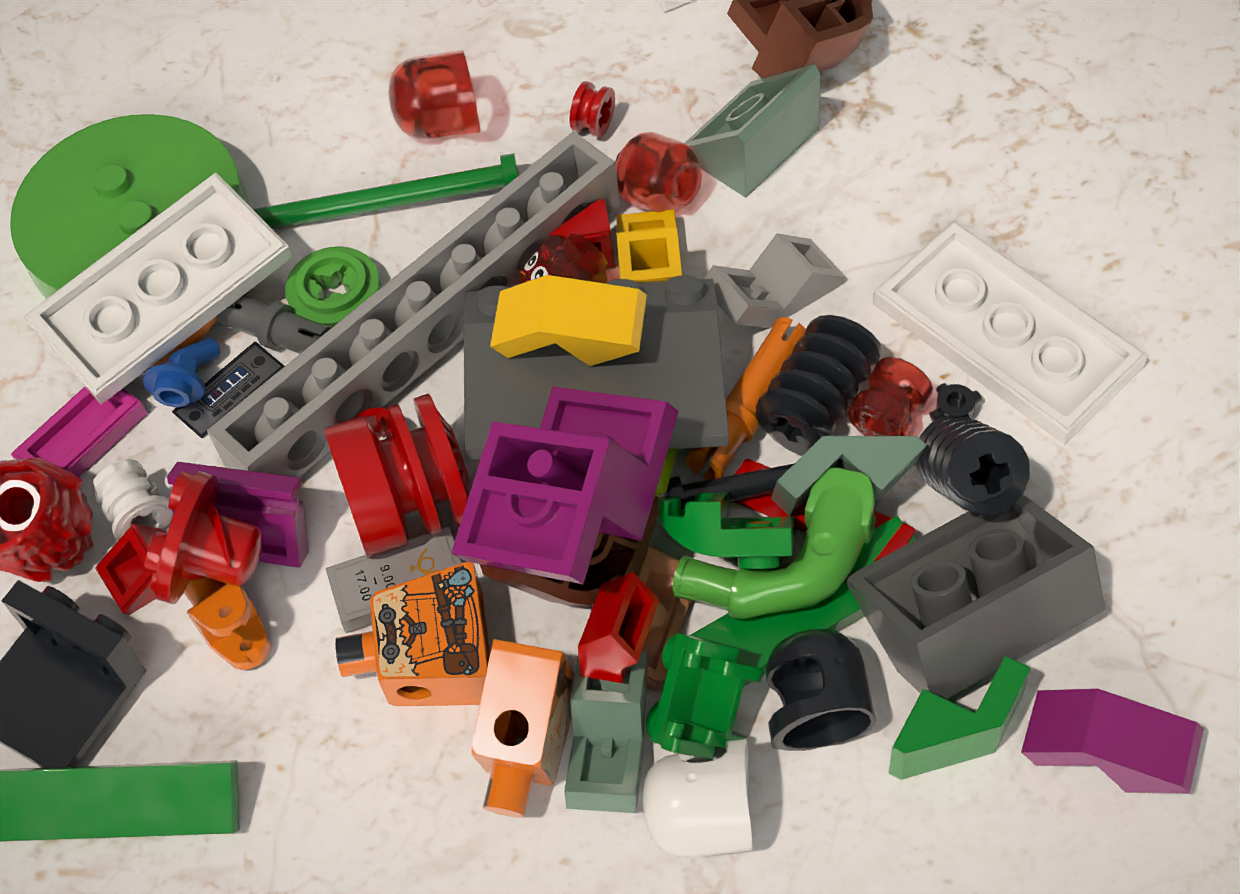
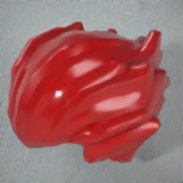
[0,458,94,582]

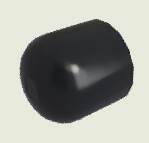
[765,629,877,751]

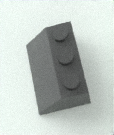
[846,494,1106,699]

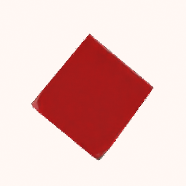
[550,199,616,277]
[95,523,167,615]

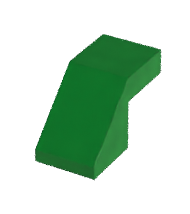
[888,656,1031,780]

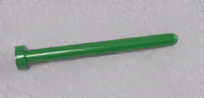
[253,153,519,229]

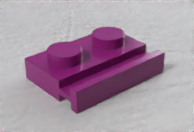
[167,461,309,568]

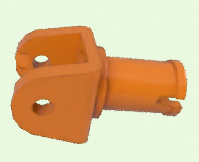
[184,577,271,670]

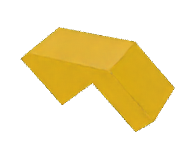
[616,209,682,282]
[490,275,647,366]

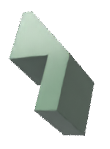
[771,436,927,516]
[564,651,648,813]

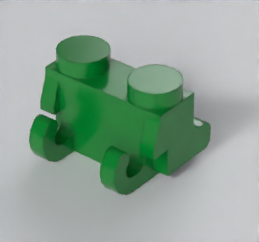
[645,633,764,759]

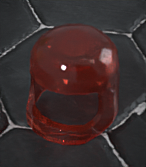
[388,50,481,139]

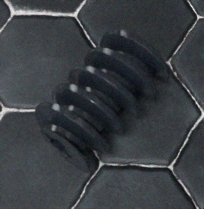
[755,315,882,456]
[916,416,1030,514]

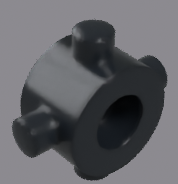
[929,383,982,422]

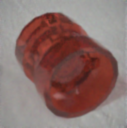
[847,357,933,436]

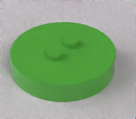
[10,114,250,299]

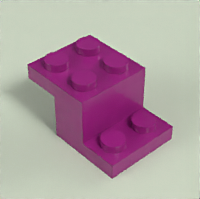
[451,386,679,584]

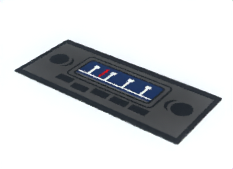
[172,342,285,439]

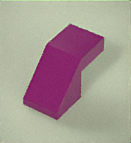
[1021,688,1204,794]

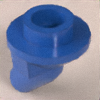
[143,337,221,407]

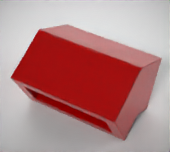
[578,572,659,683]

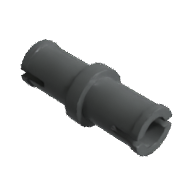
[216,295,333,354]

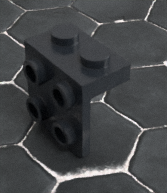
[0,580,147,768]

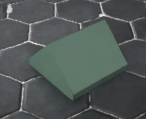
[678,64,820,198]

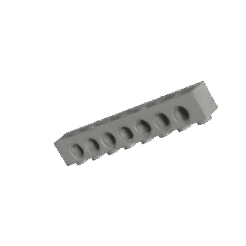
[207,131,620,477]

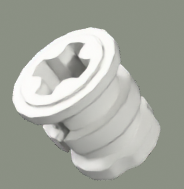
[92,459,173,540]

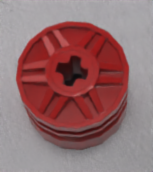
[323,393,470,558]

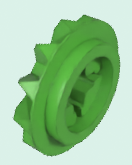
[285,246,381,327]

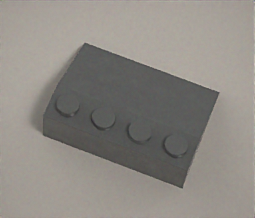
[463,275,729,460]

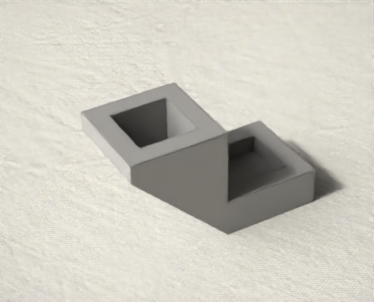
[703,233,846,328]

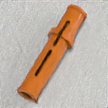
[685,317,806,480]

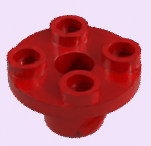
[144,471,263,604]

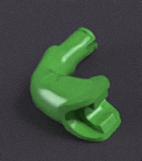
[673,468,876,619]

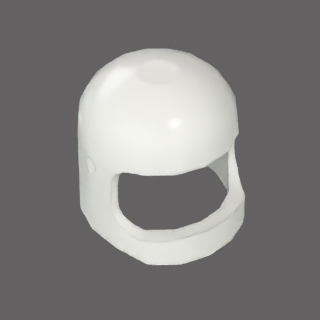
[643,739,753,858]

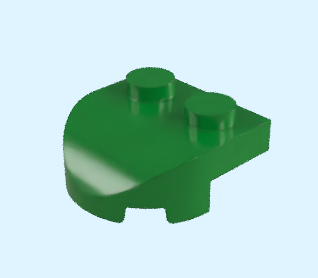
[658,492,795,569]

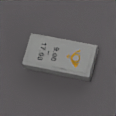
[325,527,461,633]

